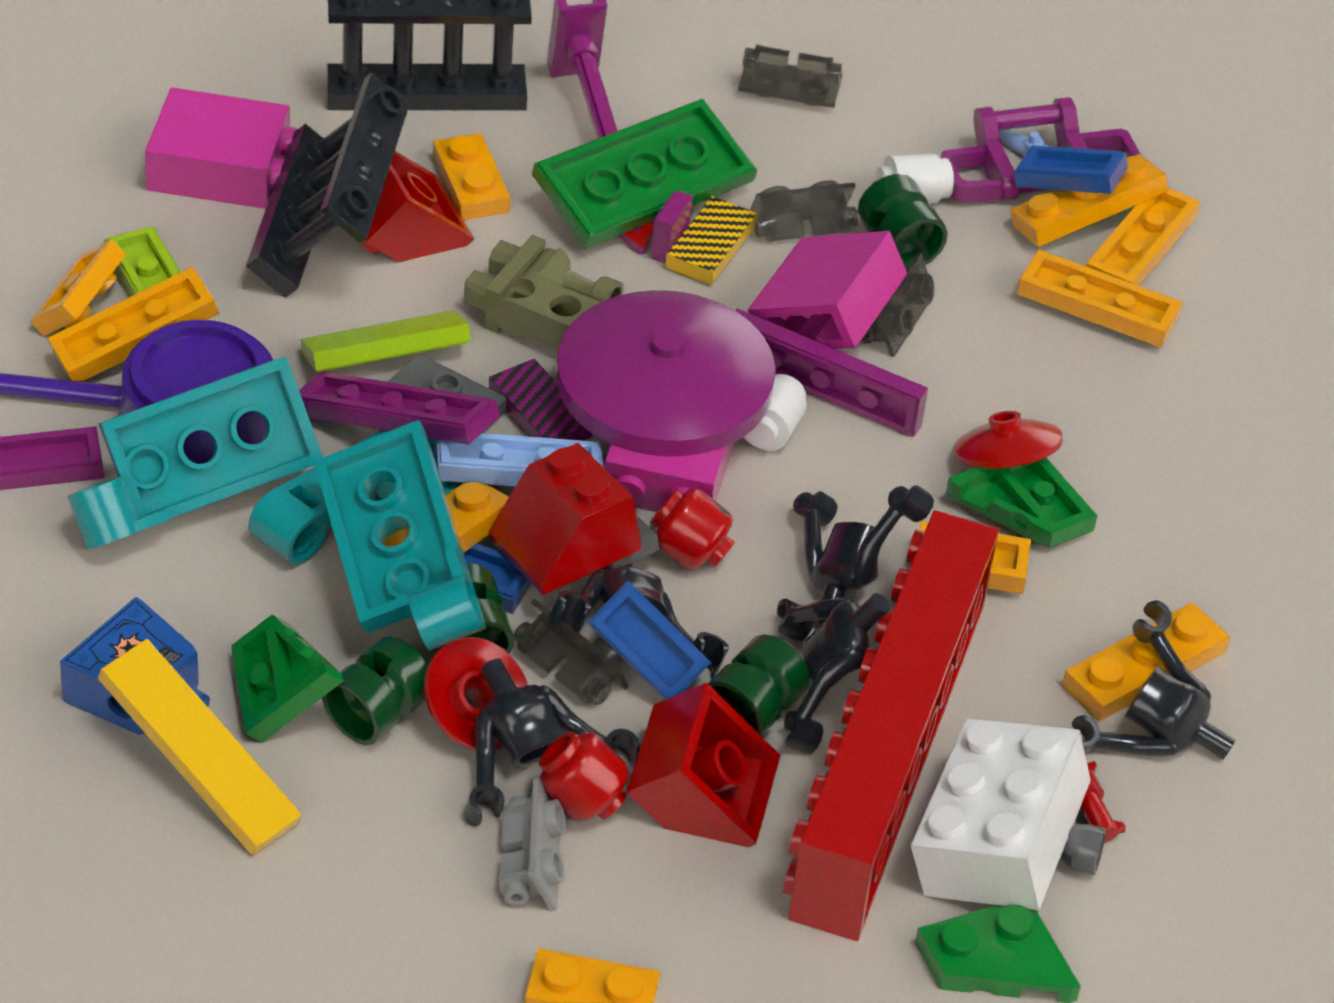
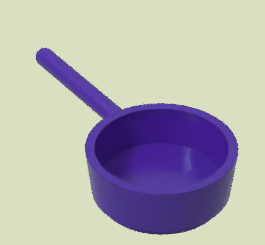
[0,320,273,464]

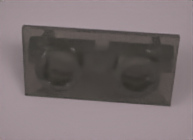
[738,44,843,108]
[750,180,858,242]
[861,253,935,357]
[514,598,629,705]

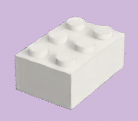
[911,718,1091,910]

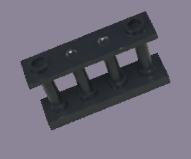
[327,0,532,111]
[246,73,409,297]

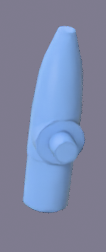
[999,130,1047,156]

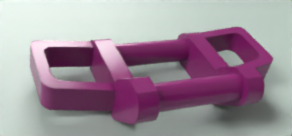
[941,97,1141,202]

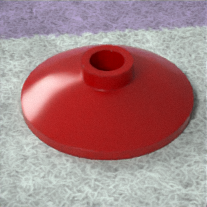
[954,411,1063,469]
[424,637,528,751]

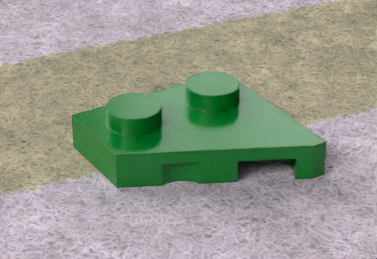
[946,457,1097,548]
[231,614,343,743]
[915,905,1081,1003]

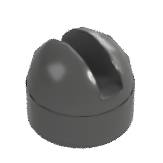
[1061,824,1106,875]

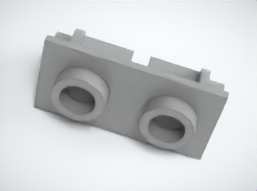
[499,778,566,911]

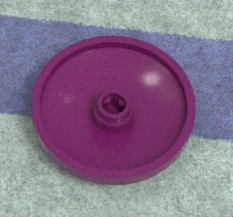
[556,290,775,456]

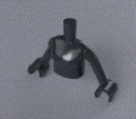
[793,485,934,624]
[547,563,729,674]
[777,593,891,755]
[1071,600,1236,760]
[464,658,640,826]

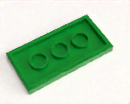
[531,98,757,249]

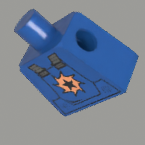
[60,597,210,735]

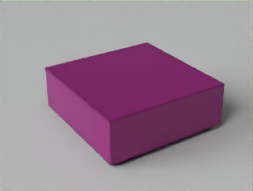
[651,190,693,264]

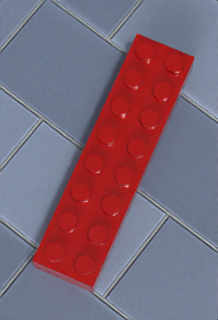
[783,510,1000,942]

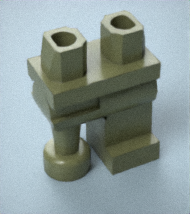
[464,235,624,350]

